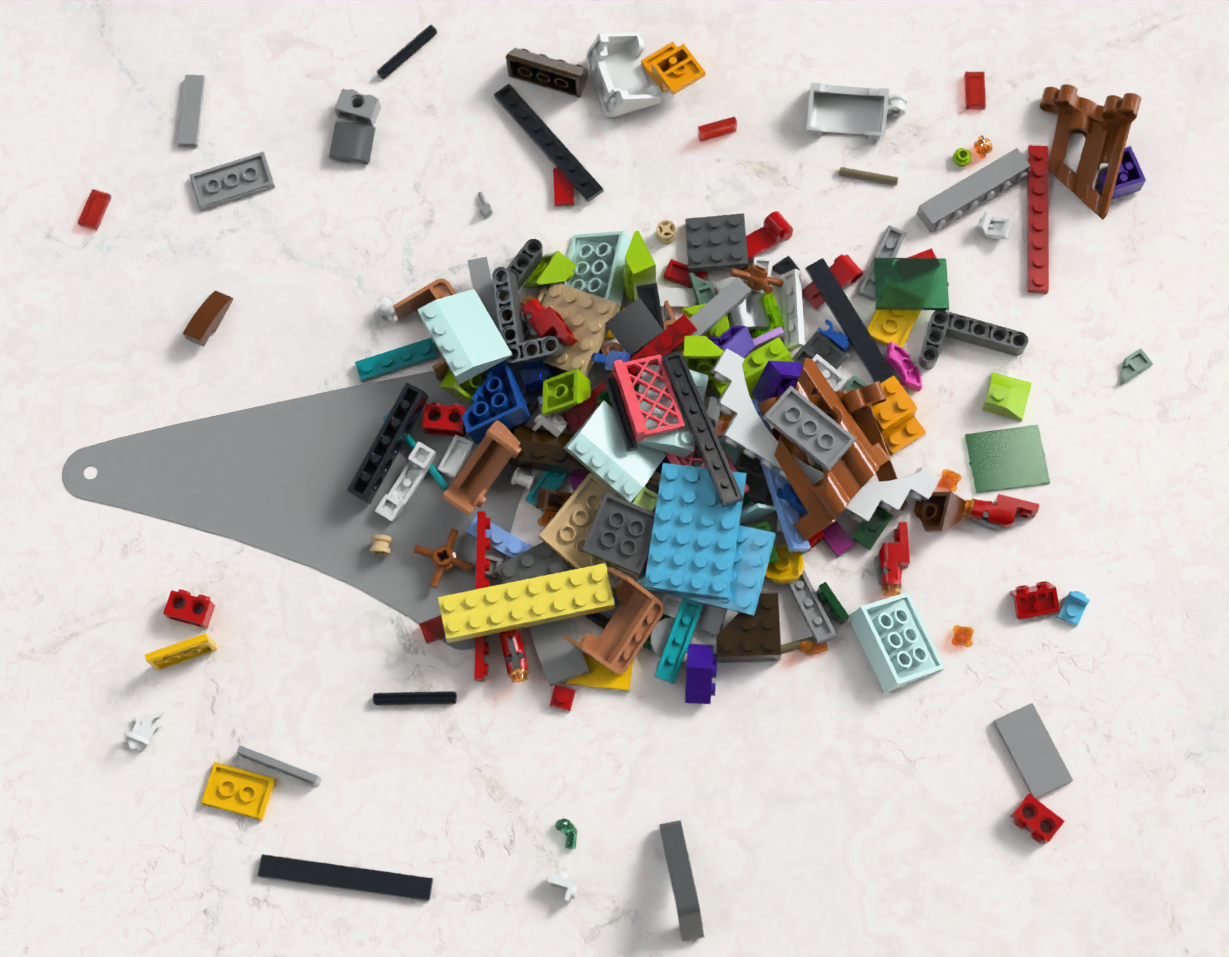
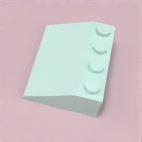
[561,231,632,313]
[418,289,513,385]
[637,364,708,458]
[564,401,666,503]
[849,592,945,693]

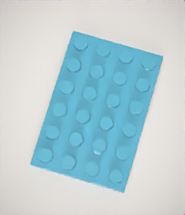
[644,463,747,599]
[636,509,776,616]

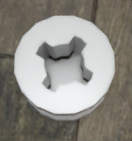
[887,93,908,117]
[377,297,398,321]

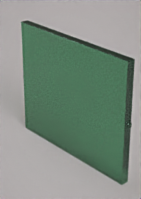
[873,258,949,310]
[965,425,1050,493]

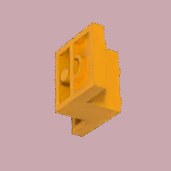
[641,42,706,95]
[871,376,926,456]

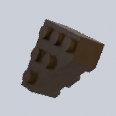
[716,593,781,663]

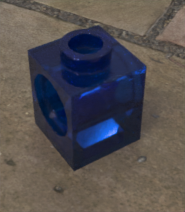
[519,360,552,392]

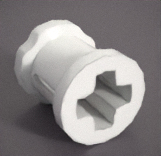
[511,467,537,492]

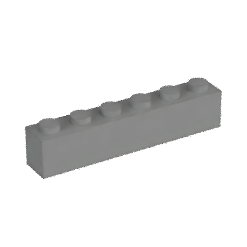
[917,148,1031,232]

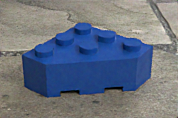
[462,360,531,445]

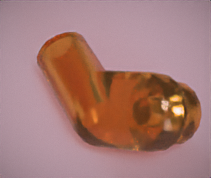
[799,640,829,656]

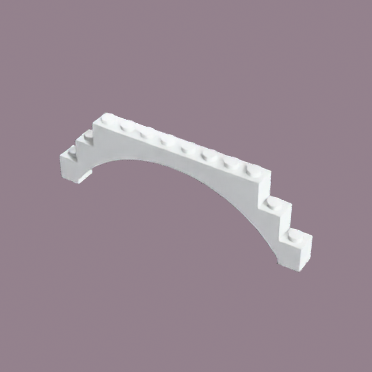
[711,349,941,523]

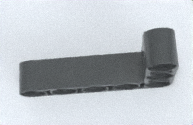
[493,239,543,340]
[492,267,565,366]
[918,309,1029,370]
[659,820,704,942]

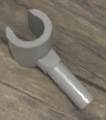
[478,192,493,218]

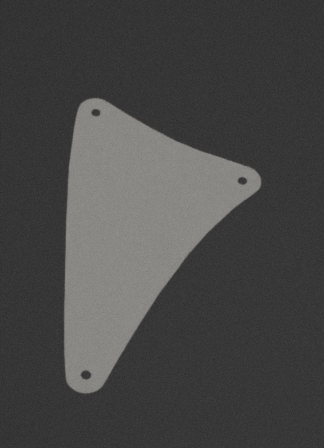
[62,362,566,650]

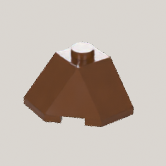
[914,491,966,532]

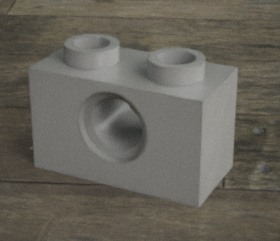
[334,88,381,126]

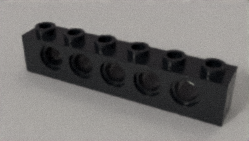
[347,382,429,504]

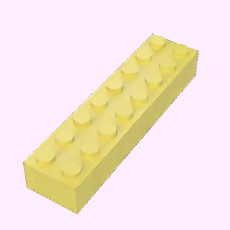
[438,563,615,643]

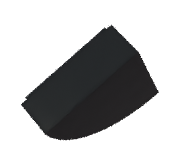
[772,255,800,275]

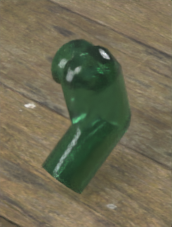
[555,818,577,849]

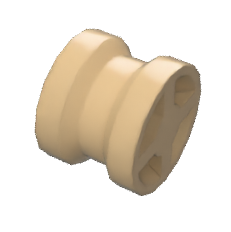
[656,220,676,244]
[370,535,392,556]

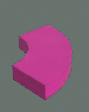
[885,342,922,392]

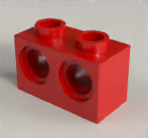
[422,402,466,437]
[163,589,215,629]
[1010,793,1065,844]

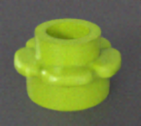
[953,148,972,167]

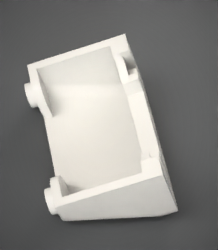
[586,32,663,117]
[806,82,890,140]

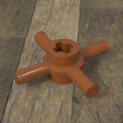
[729,264,784,294]
[413,528,475,589]

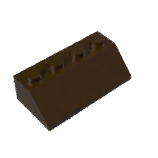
[506,48,588,98]
[508,426,591,478]

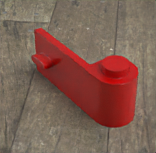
[746,211,793,260]
[802,254,863,310]

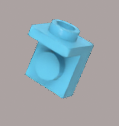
[1057,591,1090,627]

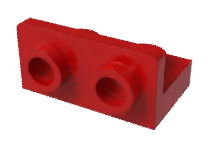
[1010,581,1060,619]

